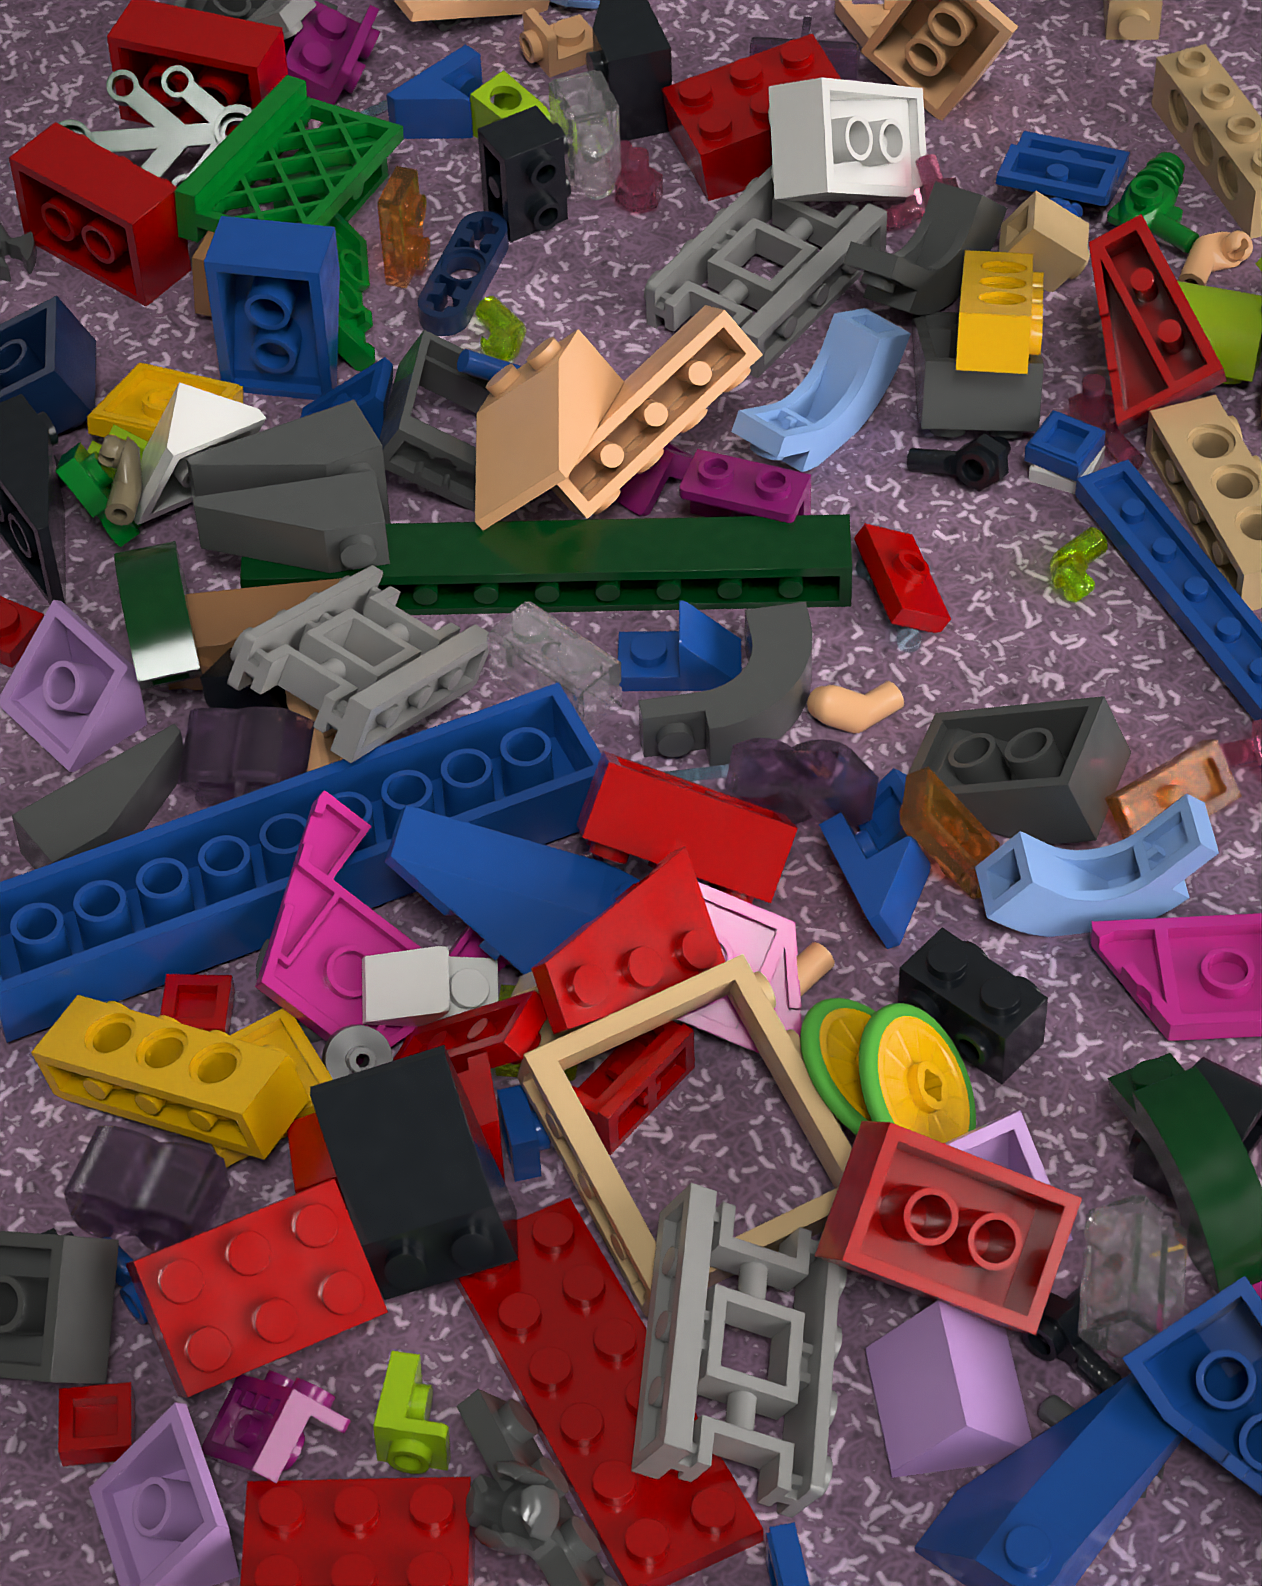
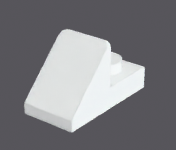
[362,946,498,1026]

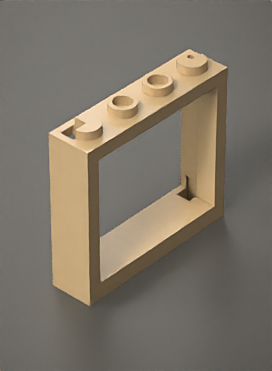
[517,954,852,1318]

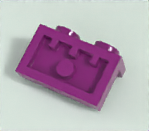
[286,0,380,105]
[679,449,811,523]
[201,1370,351,1483]

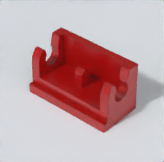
[572,1020,695,1155]

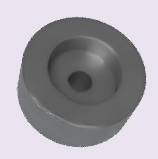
[322,1024,393,1080]

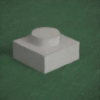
[247,0,316,40]

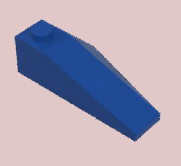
[385,805,641,975]
[1122,1276,1262,1496]
[915,1373,1185,1586]

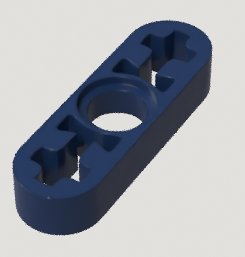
[418,211,509,336]

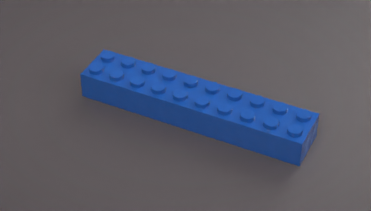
[0,682,601,1043]

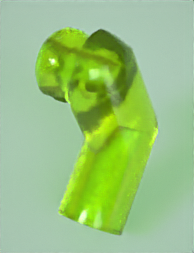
[475,296,527,362]
[1050,527,1108,603]

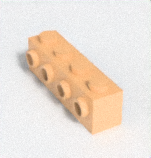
[551,305,763,519]

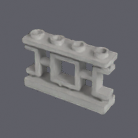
[644,165,887,378]
[227,565,495,763]
[631,1183,847,1518]

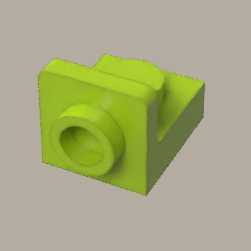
[373,1351,451,1474]

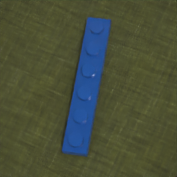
[1075,459,1262,730]

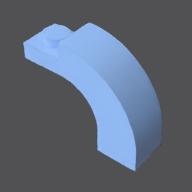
[731,308,911,472]
[975,793,1219,937]

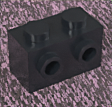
[478,106,571,243]
[898,927,1048,1085]

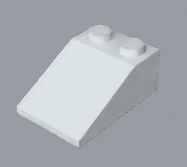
[768,77,928,202]

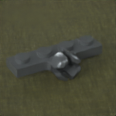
[457,1389,620,1586]

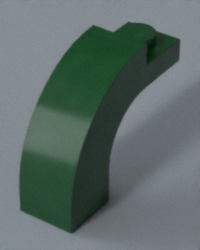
[114,541,203,690]
[1108,1053,1262,1294]

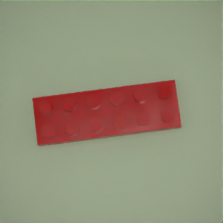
[454,1197,764,1586]

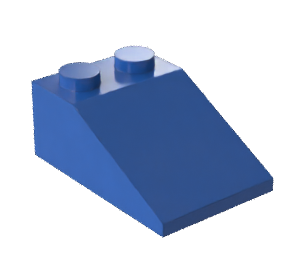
[204,216,340,400]

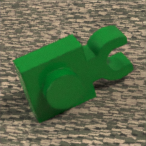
[55,442,142,547]

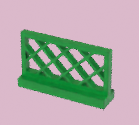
[175,75,404,243]

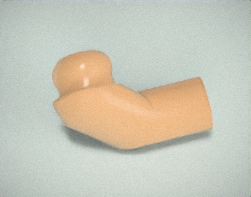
[807,681,904,734]

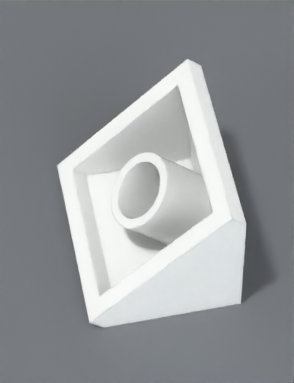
[134,382,266,525]

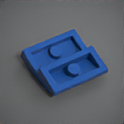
[996,131,1130,206]

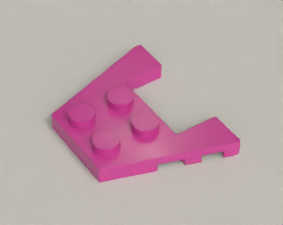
[255,790,510,1065]

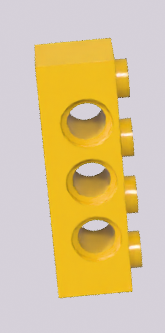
[956,250,1044,374]
[31,995,310,1160]

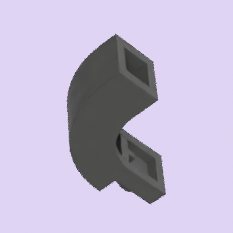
[843,181,1007,315]
[638,602,812,768]

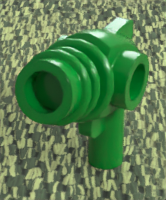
[1107,152,1199,253]

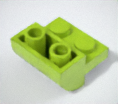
[1177,281,1262,384]

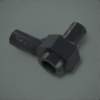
[907,434,1011,491]
[1022,1282,1123,1394]

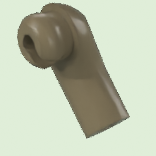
[97,434,143,525]

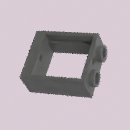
[379,330,490,512]

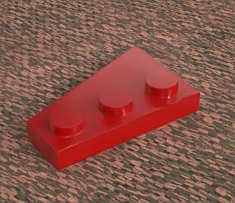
[531,846,725,1034]

